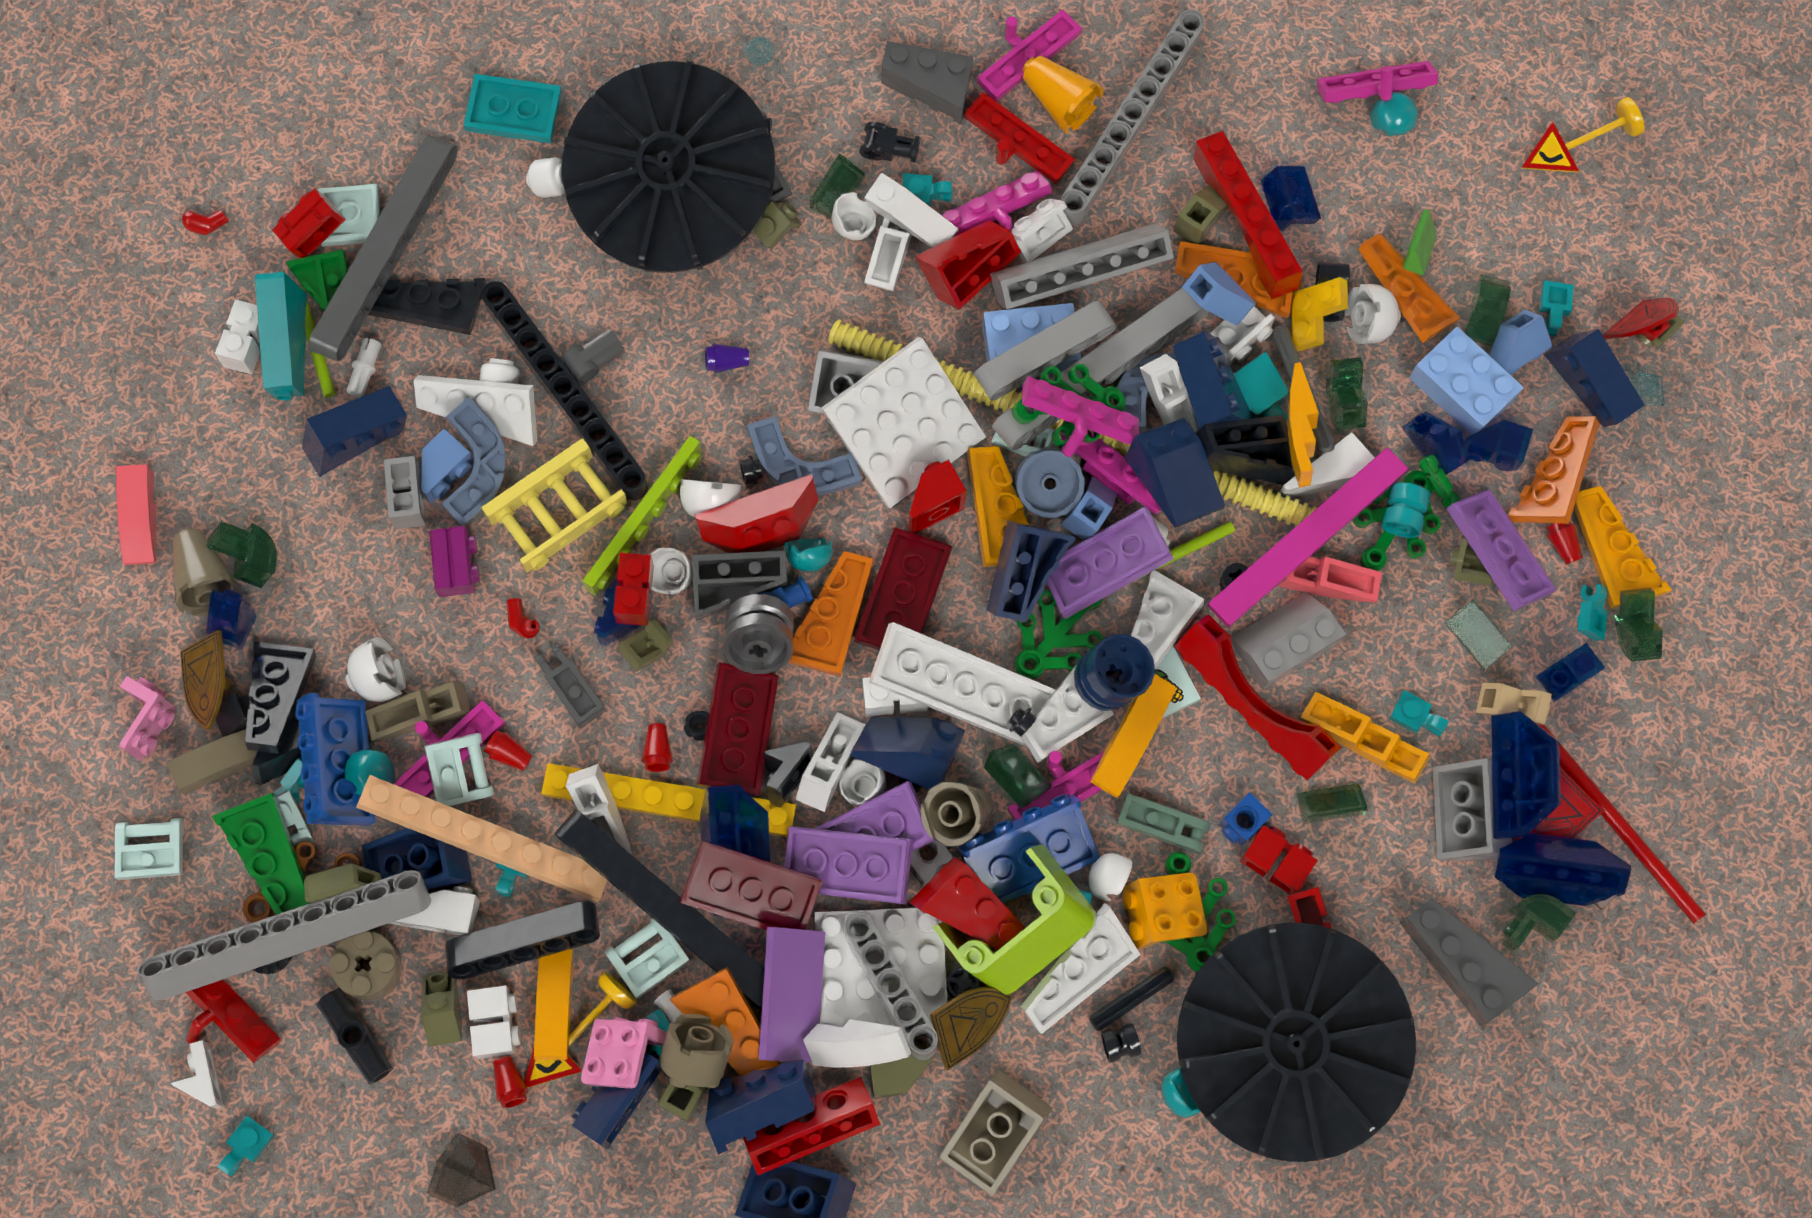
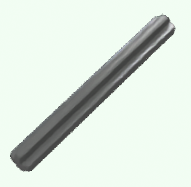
[1272,325,1335,454]

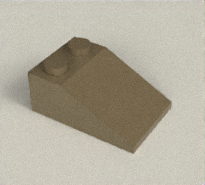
[939,1070,1053,1197]

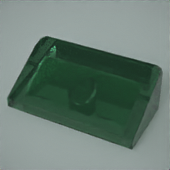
[810,154,865,219]
[1445,600,1513,670]
[984,744,1052,808]
[1297,783,1369,824]

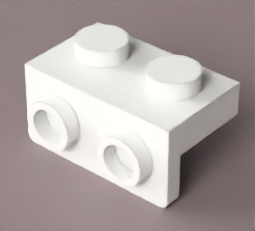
[1010,199,1073,263]

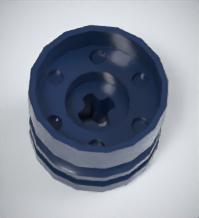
[1074,634,1155,711]

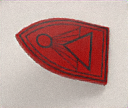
[1603,298,1679,341]
[1511,765,1604,854]

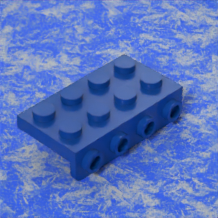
[296,693,376,826]
[958,794,1100,904]

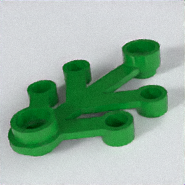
[1012,364,1126,446]
[1353,470,1441,571]
[1014,591,1103,680]
[1159,852,1236,973]

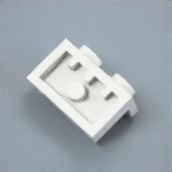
[1210,307,1275,365]

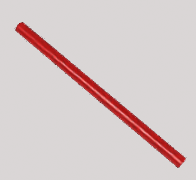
[1525,724,1706,924]

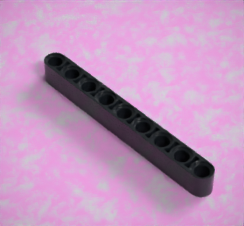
[481,281,647,500]
[554,809,765,1011]

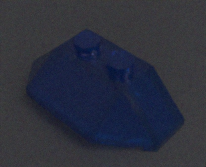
[1491,711,1561,840]
[700,784,771,916]
[1494,833,1631,906]

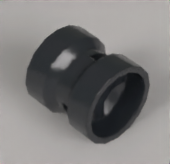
[1101,1023,1141,1063]

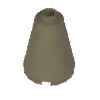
[172,528,239,616]
[920,781,994,846]

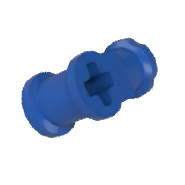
[759,576,813,608]

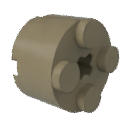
[329,931,402,1000]
[659,1014,733,1088]

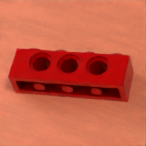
[743,1077,880,1176]

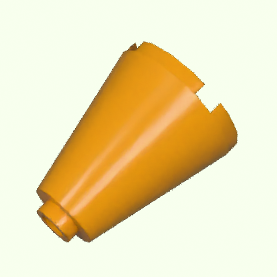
[1022,56,1104,134]

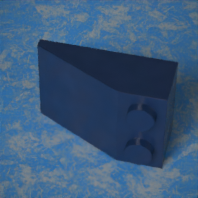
[1125,418,1225,528]
[850,717,966,790]
[362,828,472,894]
[735,1161,856,1218]

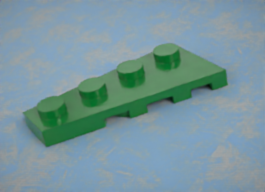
[211,793,310,915]

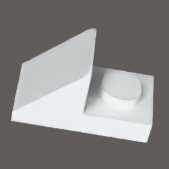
[171,1040,224,1109]

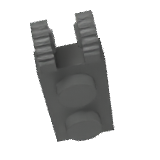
[534,642,606,728]

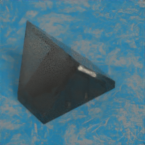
[427,1132,496,1208]

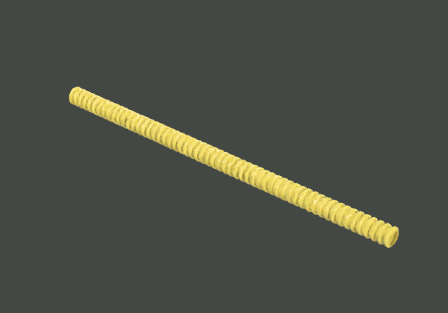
[828,319,1317,527]

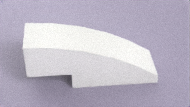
[864,217,912,291]
[1140,354,1199,433]
[566,764,633,856]
[803,1019,911,1067]

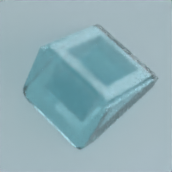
[1631,371,1665,406]

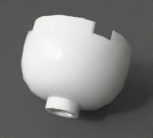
[1345,284,1401,344]
[680,479,742,517]
[346,637,406,702]

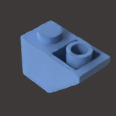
[1182,262,1256,326]
[1489,310,1553,375]
[421,429,474,504]
[1061,476,1117,541]

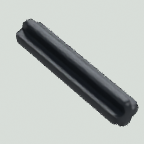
[1089,967,1174,1031]

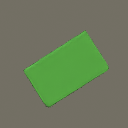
[1403,209,1436,275]

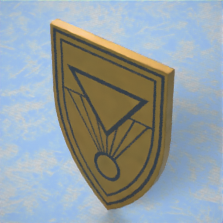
[180,630,231,730]
[930,987,1012,1071]

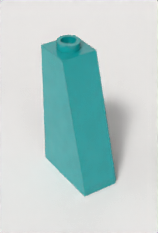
[255,272,307,401]

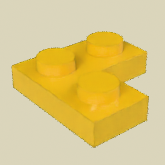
[1291,277,1348,351]

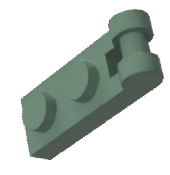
[1116,793,1211,854]

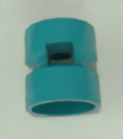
[1382,482,1431,538]

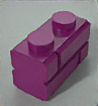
[429,526,480,597]

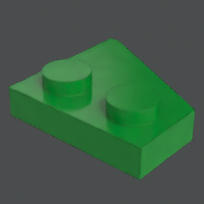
[286,249,348,312]

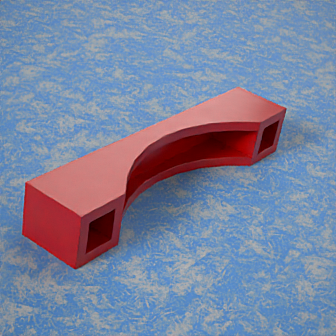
[1194,131,1303,300]
[1174,614,1342,781]

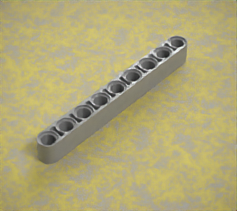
[1061,9,1205,225]
[992,288,1209,450]
[137,870,431,1000]

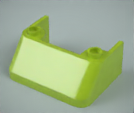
[933,844,1097,995]

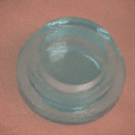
[745,36,774,65]

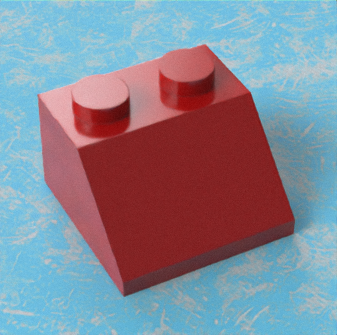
[908,459,967,534]

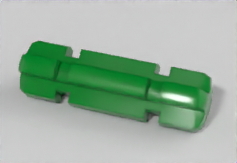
[1419,454,1461,510]

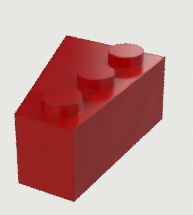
[915,220,1021,310]
[909,857,1025,950]

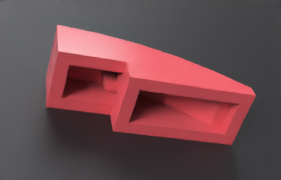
[116,464,157,565]
[1278,556,1382,603]

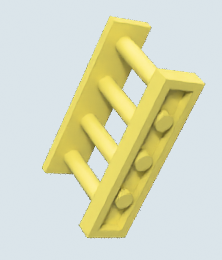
[481,438,627,573]

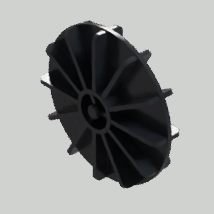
[562,61,776,273]
[1177,923,1416,1162]

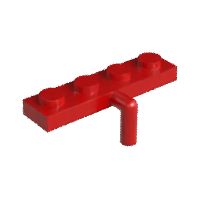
[964,92,1075,185]
[185,980,281,1063]

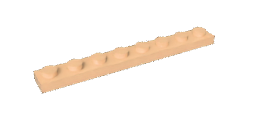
[356,775,607,902]

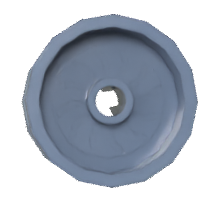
[1015,447,1084,518]

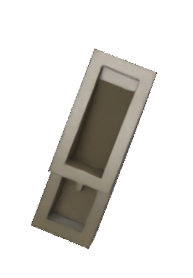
[365,681,471,741]
[166,729,257,795]

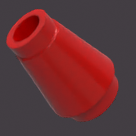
[1546,522,1583,565]
[641,723,673,772]
[483,730,533,771]
[493,1056,528,1108]

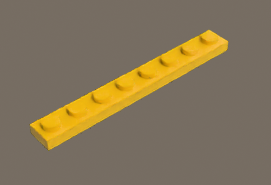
[541,763,796,837]

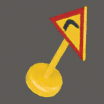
[1521,96,1645,173]
[524,971,637,1088]

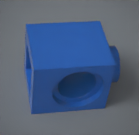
[1219,792,1273,846]

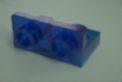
[1261,166,1321,231]

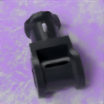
[859,122,920,163]

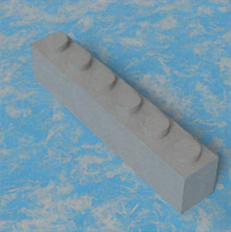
[990,223,1174,309]

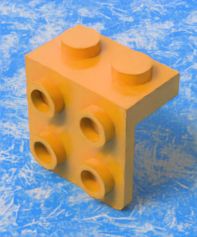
[1122,873,1207,949]

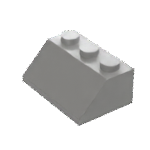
[808,350,885,414]
[1231,592,1346,690]
[1433,758,1513,861]

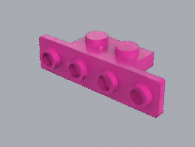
[1061,429,1161,514]

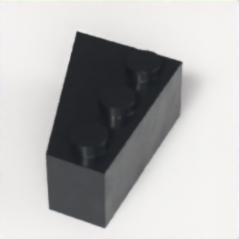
[1196,415,1295,485]

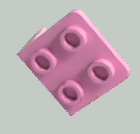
[119,676,176,761]
[581,1017,667,1088]

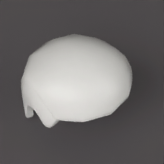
[831,192,876,240]
[649,548,693,595]
[839,759,887,806]
[1089,853,1132,901]

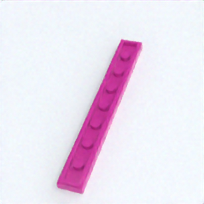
[1207,447,1409,628]

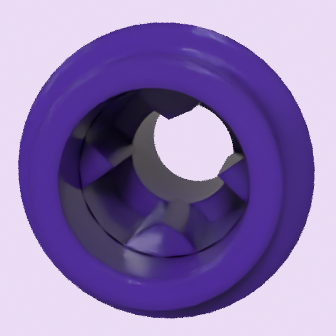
[705,343,749,374]

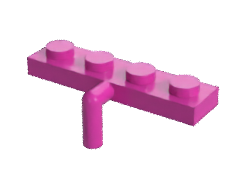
[977,9,1082,102]
[1317,61,1438,103]
[941,170,1052,237]
[1022,376,1139,457]
[394,700,506,798]
[1007,751,1104,820]

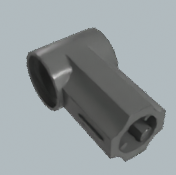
[560,329,625,385]

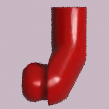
[182,209,229,235]
[507,598,540,639]

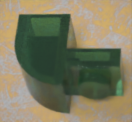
[1464,274,1511,346]
[1326,357,1368,431]
[206,521,277,588]
[1615,588,1663,662]
[1501,894,1576,952]

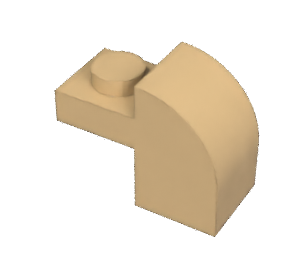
[1476,683,1552,727]

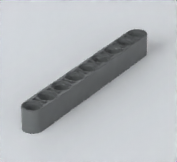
[309,135,458,362]

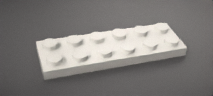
[869,622,1056,747]

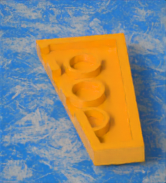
[967,446,1031,567]
[1574,486,1672,609]

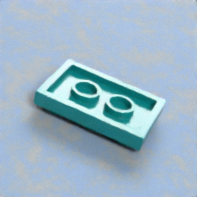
[463,74,562,144]

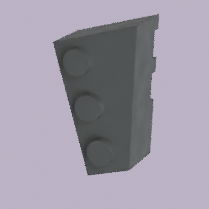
[881,41,973,124]
[692,551,788,621]

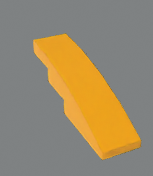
[1288,362,1319,488]
[1090,674,1177,798]
[1300,692,1430,784]
[534,948,574,1060]

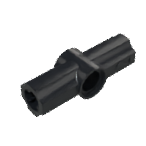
[315,988,394,1085]

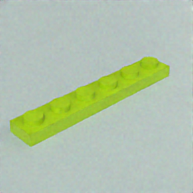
[582,436,703,596]

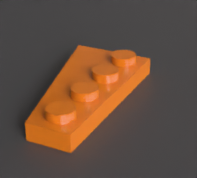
[1358,233,1460,343]
[1174,241,1293,319]
[1507,416,1599,523]
[788,551,873,677]
[670,967,782,1076]

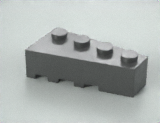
[1399,898,1539,1026]

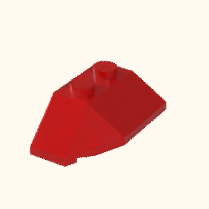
[695,474,819,553]

